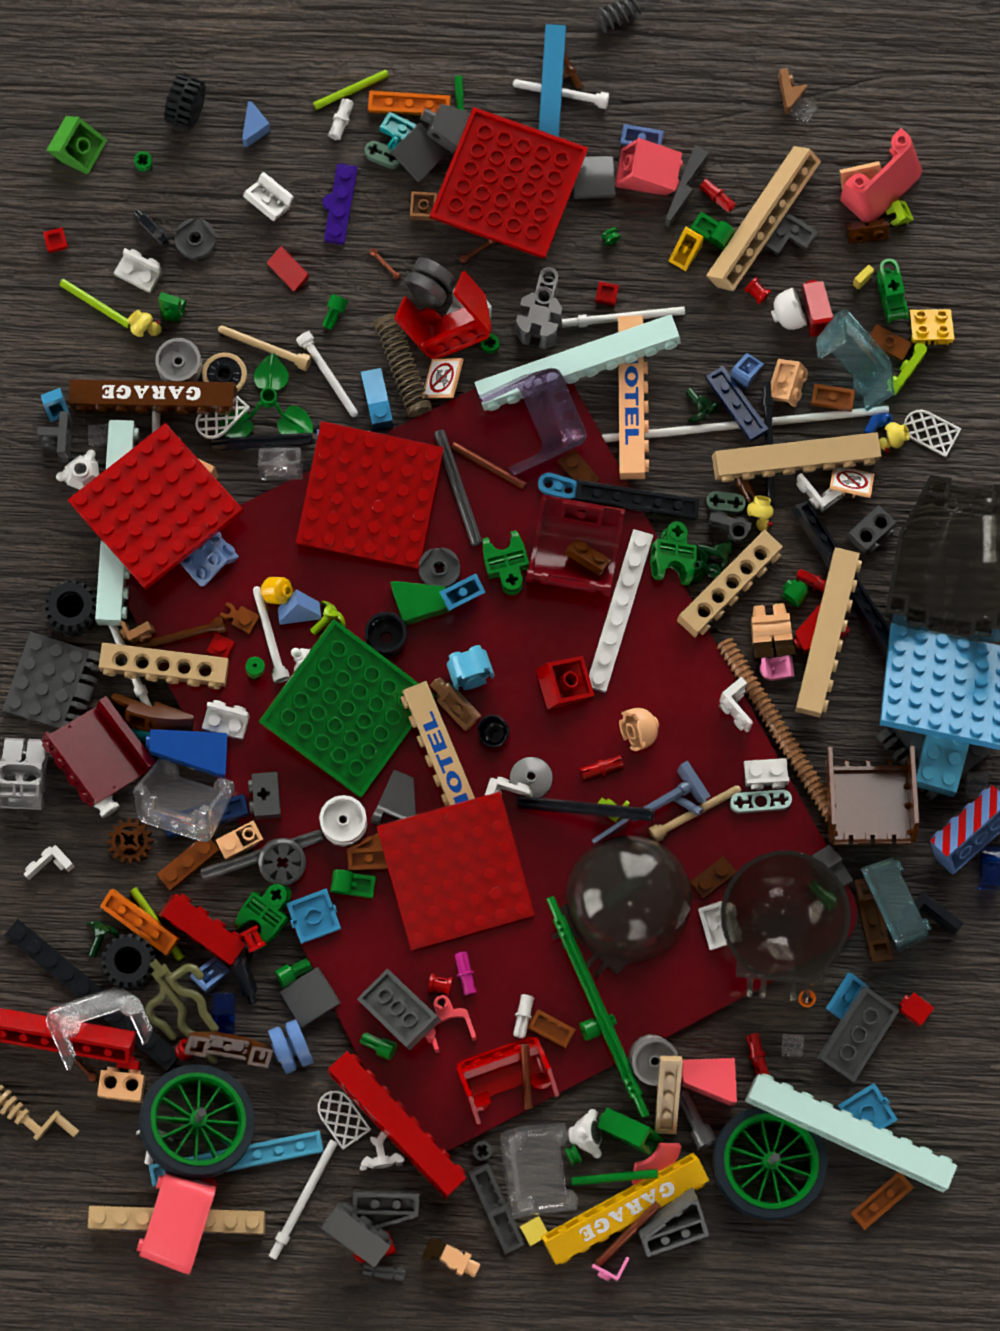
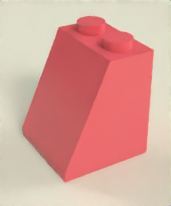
[615,138,683,196]
[681,1058,737,1106]

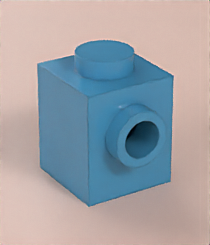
[41,388,70,422]

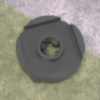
[175,219,216,261]
[419,548,460,588]

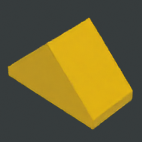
[668,227,704,271]

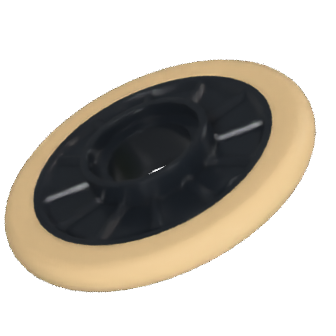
[202,353,247,392]

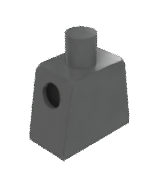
[420,104,471,153]

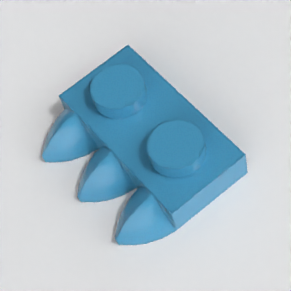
[826,973,870,1020]

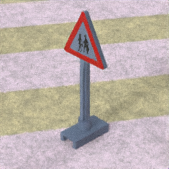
[592,761,710,844]

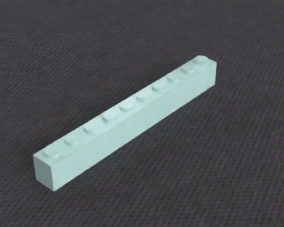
[475,314,680,411]
[95,420,139,626]
[745,1074,957,1192]

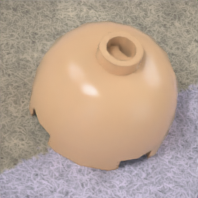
[619,708,659,752]

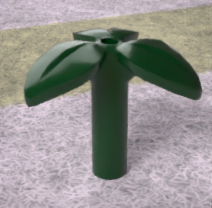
[685,388,719,423]
[698,539,733,571]
[690,548,722,584]
[87,921,119,957]

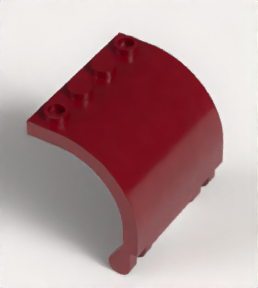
[526,495,625,596]

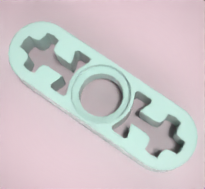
[730,789,792,814]

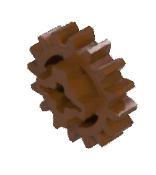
[107,818,154,865]

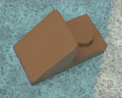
[778,68,807,115]

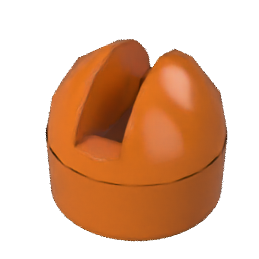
[799,990,816,1007]

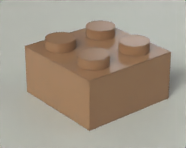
[410,191,437,221]

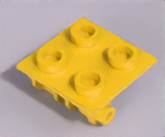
[910,309,954,345]

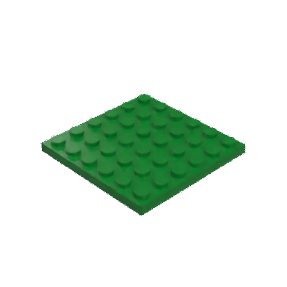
[258,619,435,798]

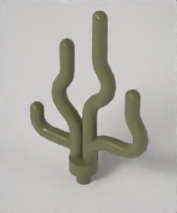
[145,959,219,1065]

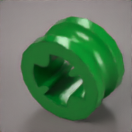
[134,151,153,172]
[601,227,621,246]
[481,334,500,354]
[565,1145,582,1167]

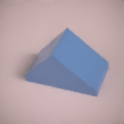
[242,101,271,147]
[730,353,764,390]
[278,590,322,625]
[190,956,231,995]

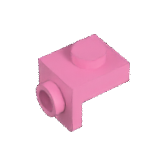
[760,655,794,681]

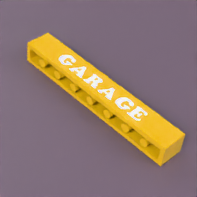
[541,1153,710,1265]

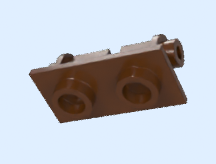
[846,219,890,244]

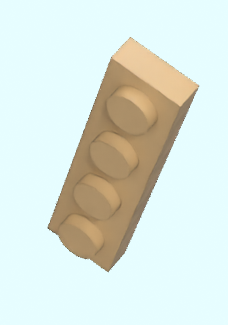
[654,1056,683,1134]

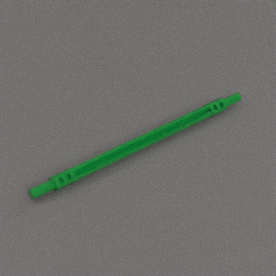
[546,896,650,1118]

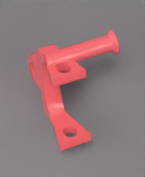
[425,995,477,1053]

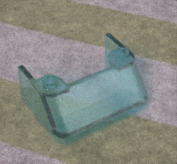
[816,309,894,411]
[861,857,931,952]

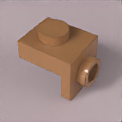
[120,621,156,644]

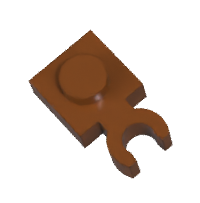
[220,603,260,635]

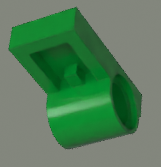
[690,212,735,251]
[158,292,186,322]
[330,870,376,899]

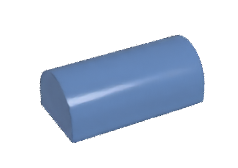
[620,124,664,146]

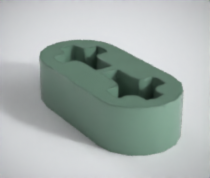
[365,141,401,169]
[706,491,746,514]

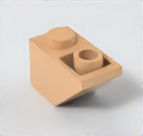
[216,820,263,860]

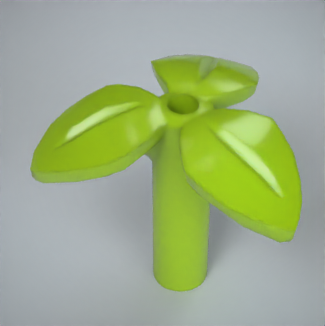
[310,601,346,635]

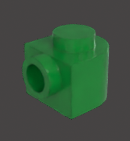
[781,579,809,607]

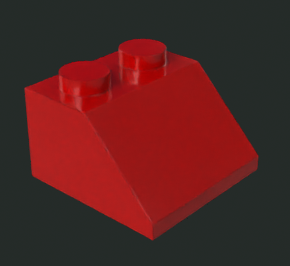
[536,656,595,710]

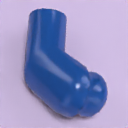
[864,413,893,434]

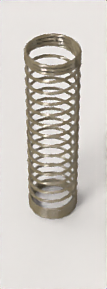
[374,313,432,417]

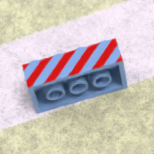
[930,785,1000,875]

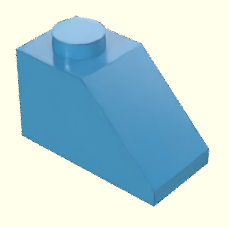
[440,574,485,611]

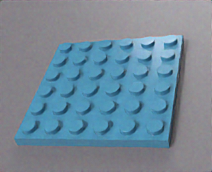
[879,623,1000,750]

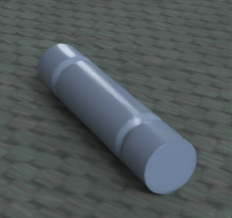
[673,796,703,816]

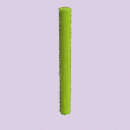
[313,69,389,110]
[59,279,130,328]
[130,887,185,961]

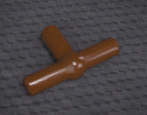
[563,53,583,90]

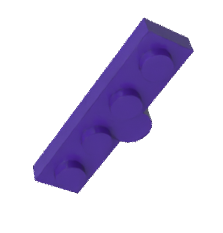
[323,163,358,245]

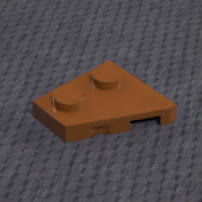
[347,833,388,872]

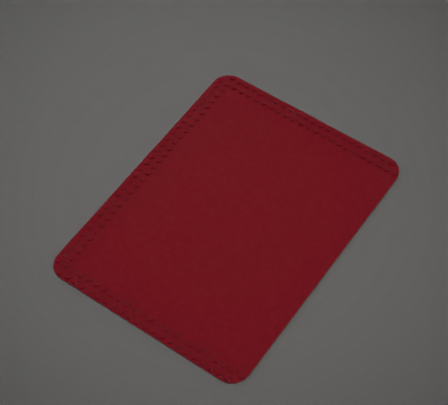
[125,364,857,1151]

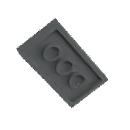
[357,969,441,1051]
[817,986,899,1082]

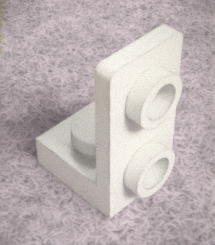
[796,473,843,512]
[485,777,533,797]
[24,845,75,880]

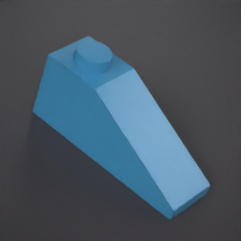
[361,368,393,431]

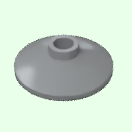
[510,757,552,798]

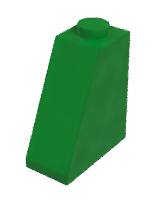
[390,581,452,626]
[597,1108,665,1156]

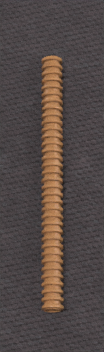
[717,638,828,822]

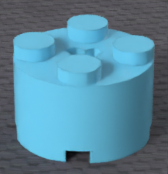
[446,645,495,690]

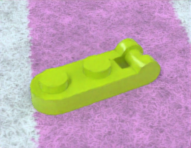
[887,343,927,396]

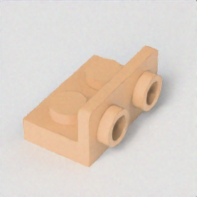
[771,359,808,407]

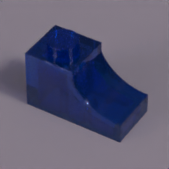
[978,846,1000,891]
[212,993,236,1035]

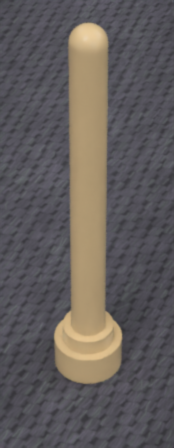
[218,325,312,371]
[648,785,741,843]

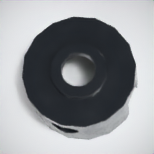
[365,612,407,658]

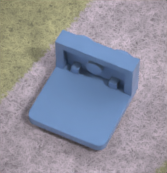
[180,532,239,587]

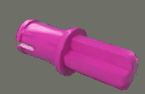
[455,952,477,996]

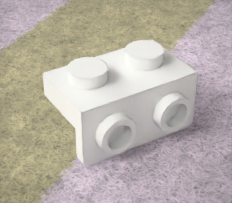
[243,172,293,222]

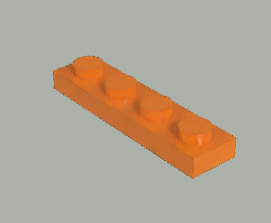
[368,91,451,116]
[100,889,181,955]

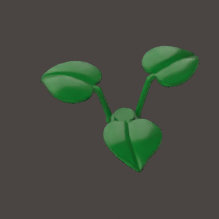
[218,353,313,438]

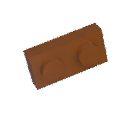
[811,384,856,412]

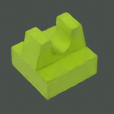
[886,200,914,226]

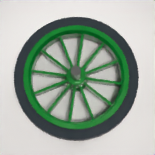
[139,1065,254,1180]
[712,1106,828,1220]

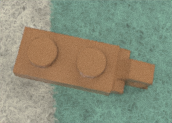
[430,677,481,731]

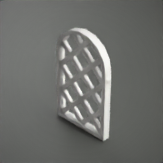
[195,396,250,439]
[904,410,961,458]
[318,1091,371,1150]

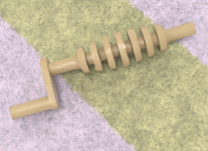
[0,1085,79,1141]

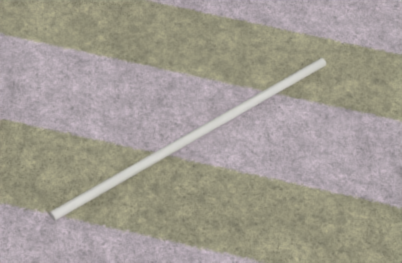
[602,406,889,442]

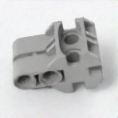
[516,267,562,349]
[0,738,48,810]

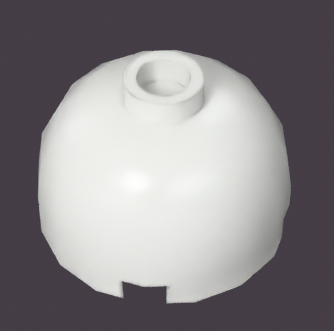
[771,288,808,330]

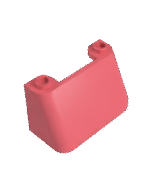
[840,128,922,223]
[136,1170,216,1275]

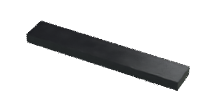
[574,480,700,521]

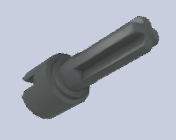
[679,1090,717,1150]

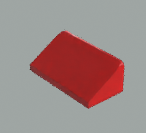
[267,246,309,292]

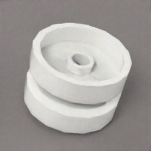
[319,795,368,847]

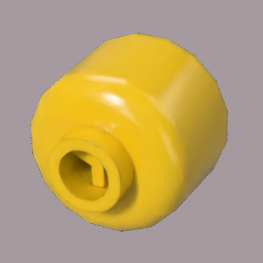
[261,577,293,604]

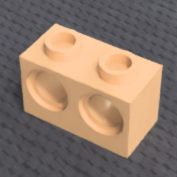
[97,1067,146,1103]

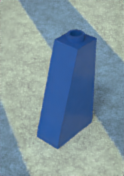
[146,730,228,779]

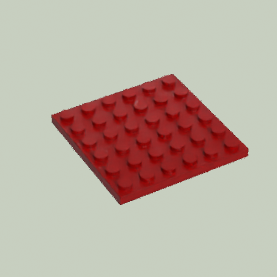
[430,107,588,259]
[296,421,444,570]
[68,423,244,590]
[376,791,535,950]

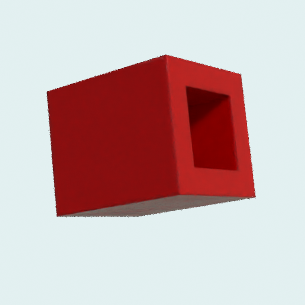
[899,992,934,1027]

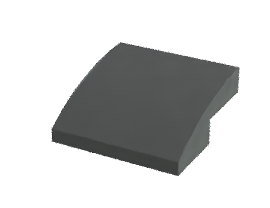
[391,122,447,182]
[574,156,615,199]
[280,967,341,1028]

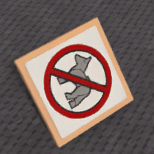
[422,358,464,398]
[829,466,874,498]

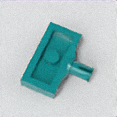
[379,111,416,150]

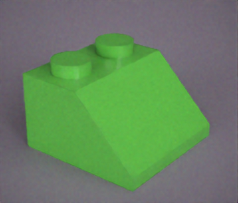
[47,116,107,174]

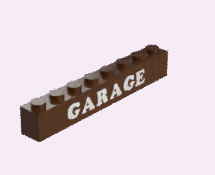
[68,379,237,415]

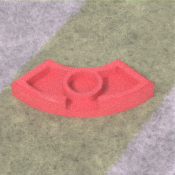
[631,1143,682,1185]

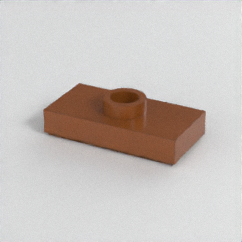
[866,324,912,362]
[527,1009,576,1049]

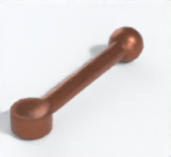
[460,239,496,264]
[370,248,401,280]
[64,1053,97,1082]

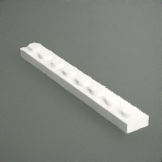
[589,529,653,693]

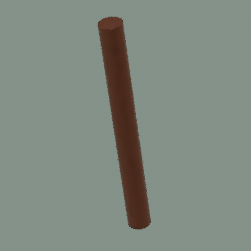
[451,442,526,490]
[594,1201,661,1267]

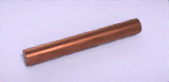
[521,1044,533,1109]

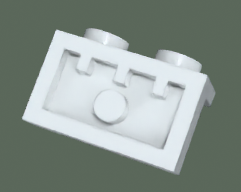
[114,248,162,293]
[202,700,250,740]
[744,758,789,790]
[698,901,741,950]

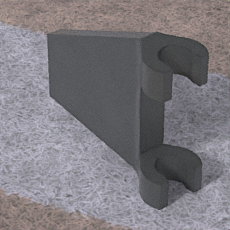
[371,770,416,825]

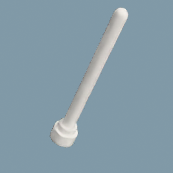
[513,79,609,109]
[296,331,358,417]
[253,586,290,683]

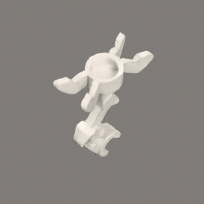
[360,1131,404,1171]

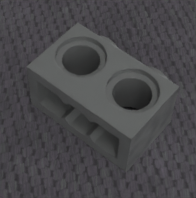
[847,505,896,555]

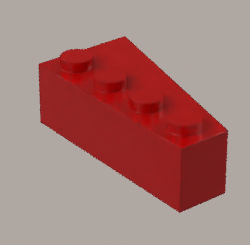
[157,893,246,965]

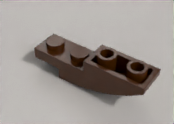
[111,693,194,732]

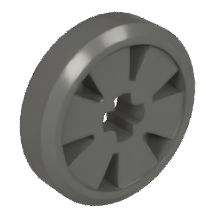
[258,838,306,886]

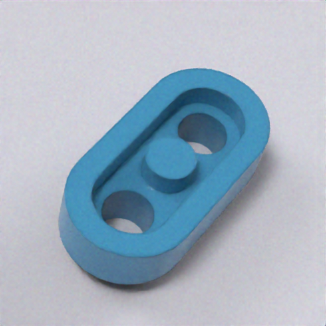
[538,473,576,500]

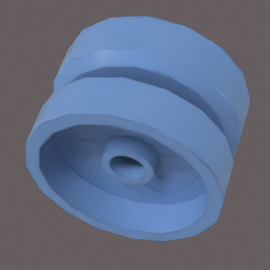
[268,1019,314,1074]

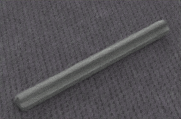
[434,430,482,547]
[200,830,323,881]

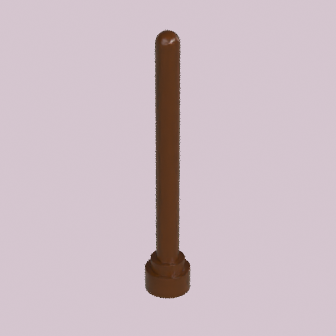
[129,616,227,648]

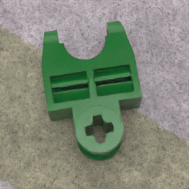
[876,259,909,323]
[650,521,697,586]
[483,530,529,595]
[234,884,292,948]

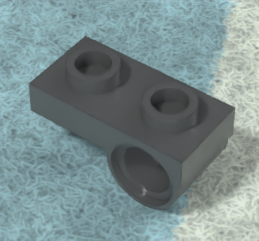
[708,511,752,545]

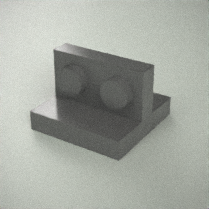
[37,411,73,464]

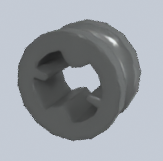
[473,1141,493,1161]

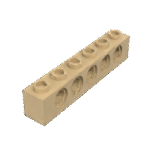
[677,529,783,637]
[99,643,229,689]

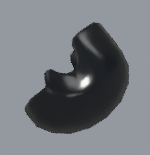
[477,714,510,749]

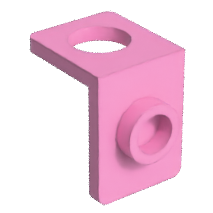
[591,1257,629,1282]

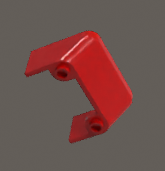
[394,271,492,359]
[457,1037,559,1125]

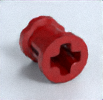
[744,277,771,305]
[240,925,266,953]
[428,974,452,996]

